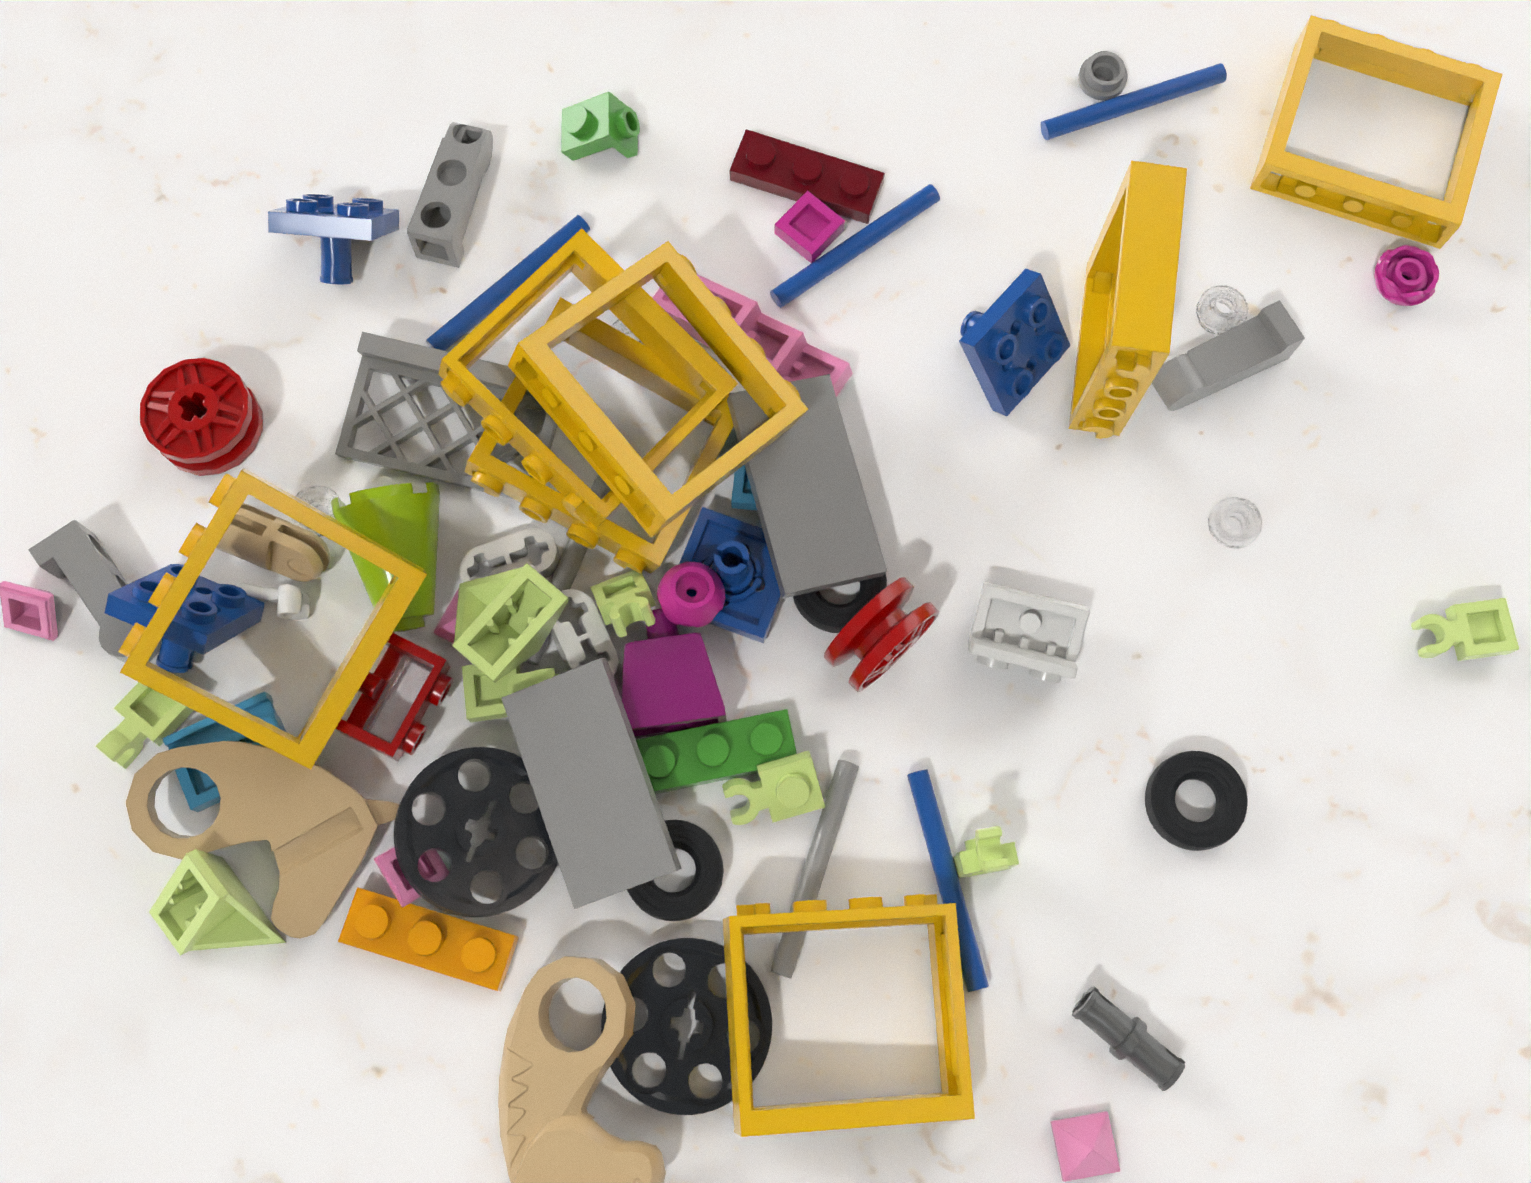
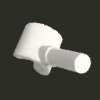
[238,582,310,620]

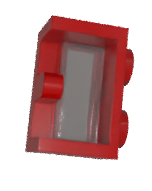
[336,633,454,762]

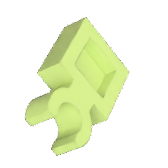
[590,570,656,638]
[1411,598,1519,661]
[722,750,825,825]

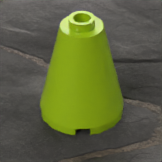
[331,482,440,633]

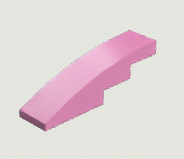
[652,274,853,397]

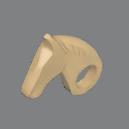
[125,740,399,939]
[498,956,666,1183]

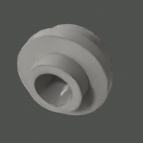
[1078,51,1128,101]

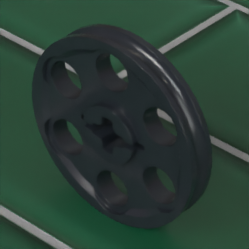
[393,747,558,918]
[601,938,772,1115]

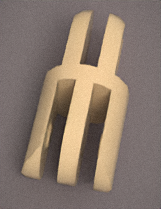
[216,503,331,582]

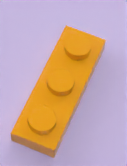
[338,887,519,992]

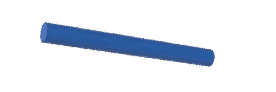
[1040,63,1227,140]
[770,184,940,308]
[426,215,590,351]
[907,769,989,992]

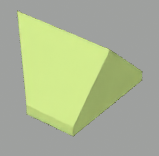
[452,563,569,683]
[149,849,286,956]

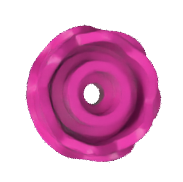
[1374,245,1439,306]
[657,562,725,628]

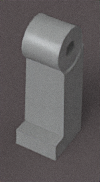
[407,122,493,268]
[1152,300,1305,411]
[28,519,161,663]

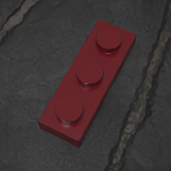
[729,129,885,224]

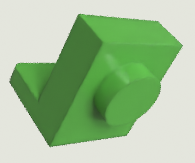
[561,91,640,161]

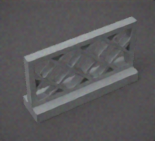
[335,331,557,499]

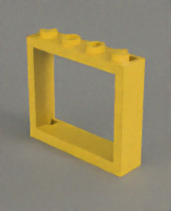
[1250,15,1502,249]
[1068,160,1187,439]
[438,228,738,528]
[508,241,808,538]
[464,297,734,574]
[118,468,427,770]
[723,894,975,1137]

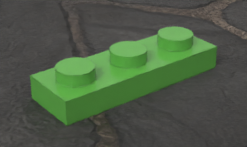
[636,709,797,794]

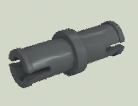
[1072,986,1186,1091]

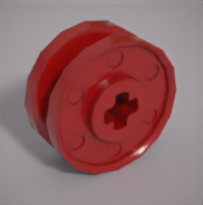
[140,358,263,476]
[824,577,940,692]

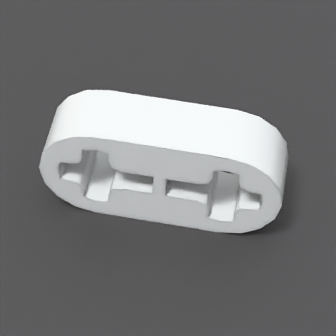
[459,528,560,582]
[550,589,619,677]

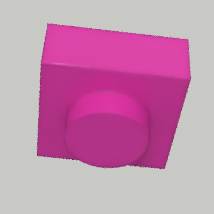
[774,191,845,263]

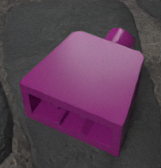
[622,608,727,738]

